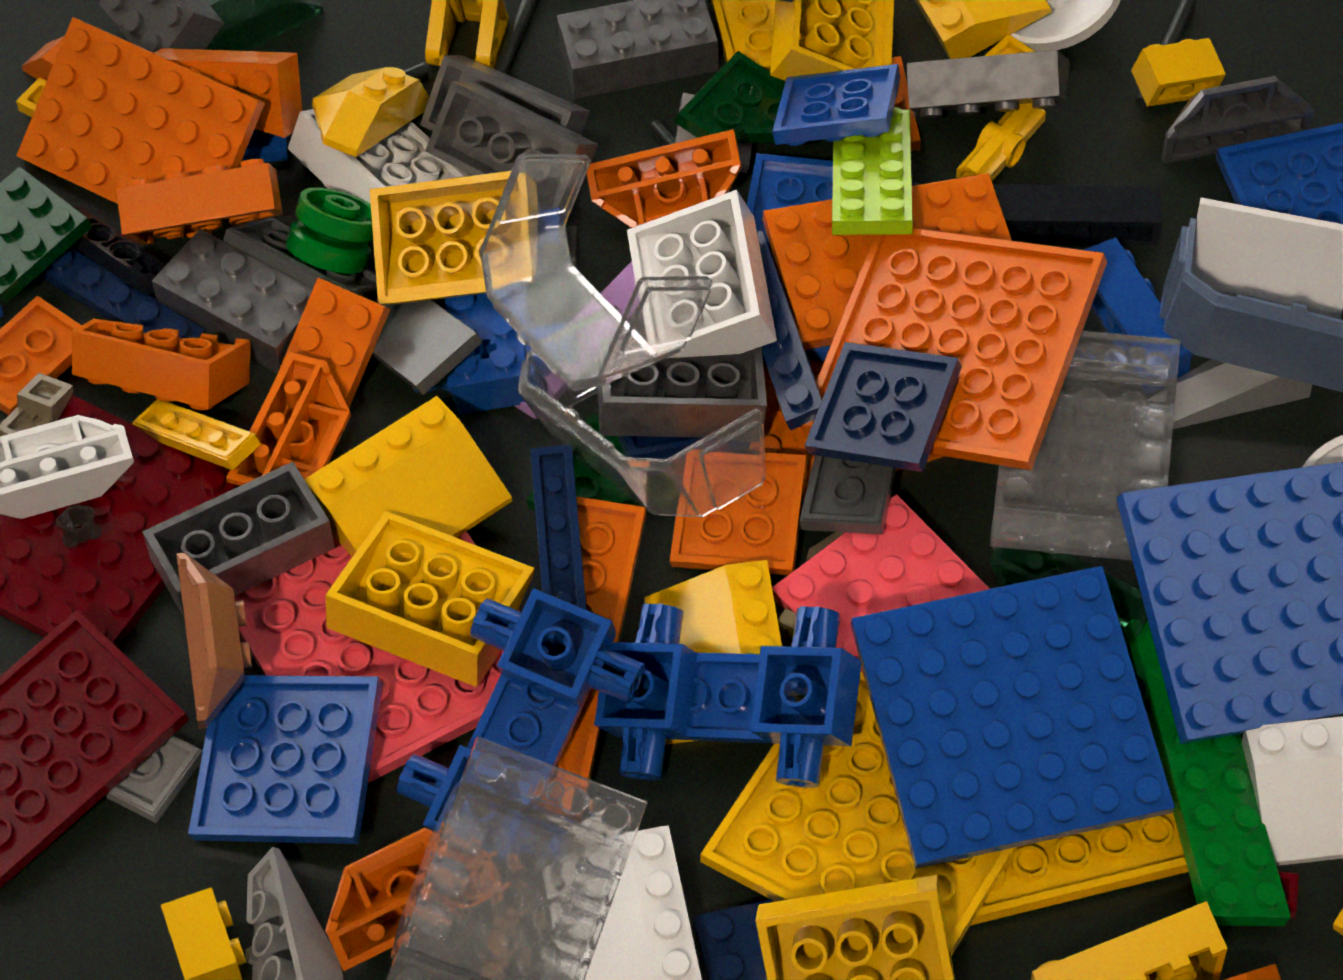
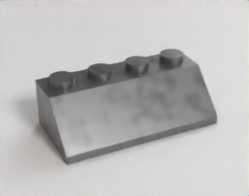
[907,50,1070,118]
[420,55,590,135]

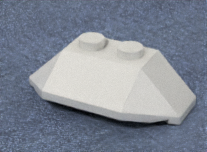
[0,415,134,519]

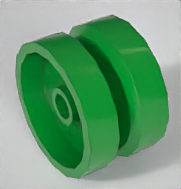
[286,187,373,274]

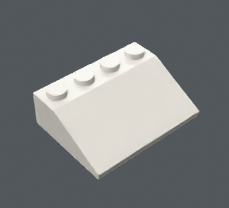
[288,109,470,203]
[627,190,777,359]
[1191,198,1343,319]
[1242,716,1343,866]
[541,825,702,980]

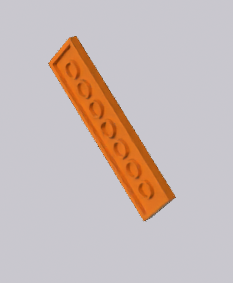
[538,497,646,824]

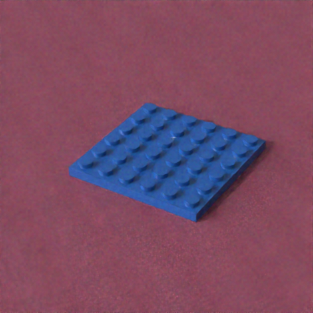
[1116,462,1343,744]
[851,566,1175,869]

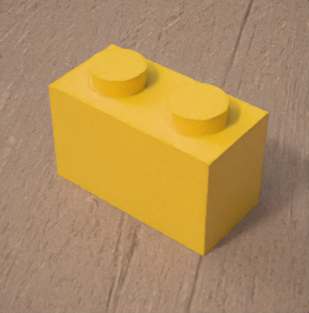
[1131,38,1226,107]
[161,887,246,980]

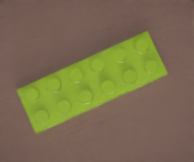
[832,107,913,235]

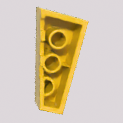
[1031,901,1228,980]

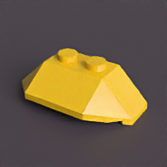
[312,67,429,157]

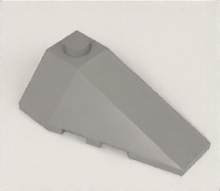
[1145,359,1312,433]
[245,847,344,980]

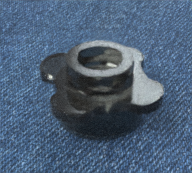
[55,505,102,548]

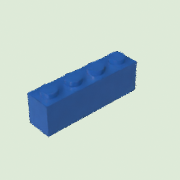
[1084,237,1194,391]

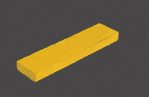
[132,400,261,471]

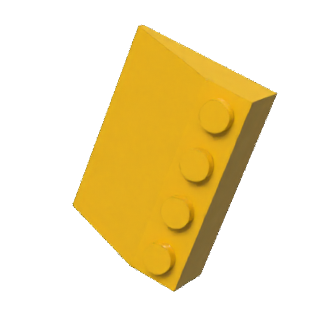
[770,0,894,81]
[915,0,1052,59]
[369,169,536,306]
[304,396,513,557]
[325,511,535,687]
[644,560,782,745]
[755,875,955,980]

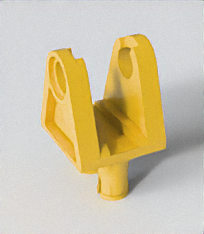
[425,0,509,68]

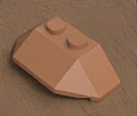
[176,553,252,729]

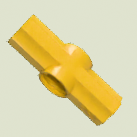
[956,103,1046,181]

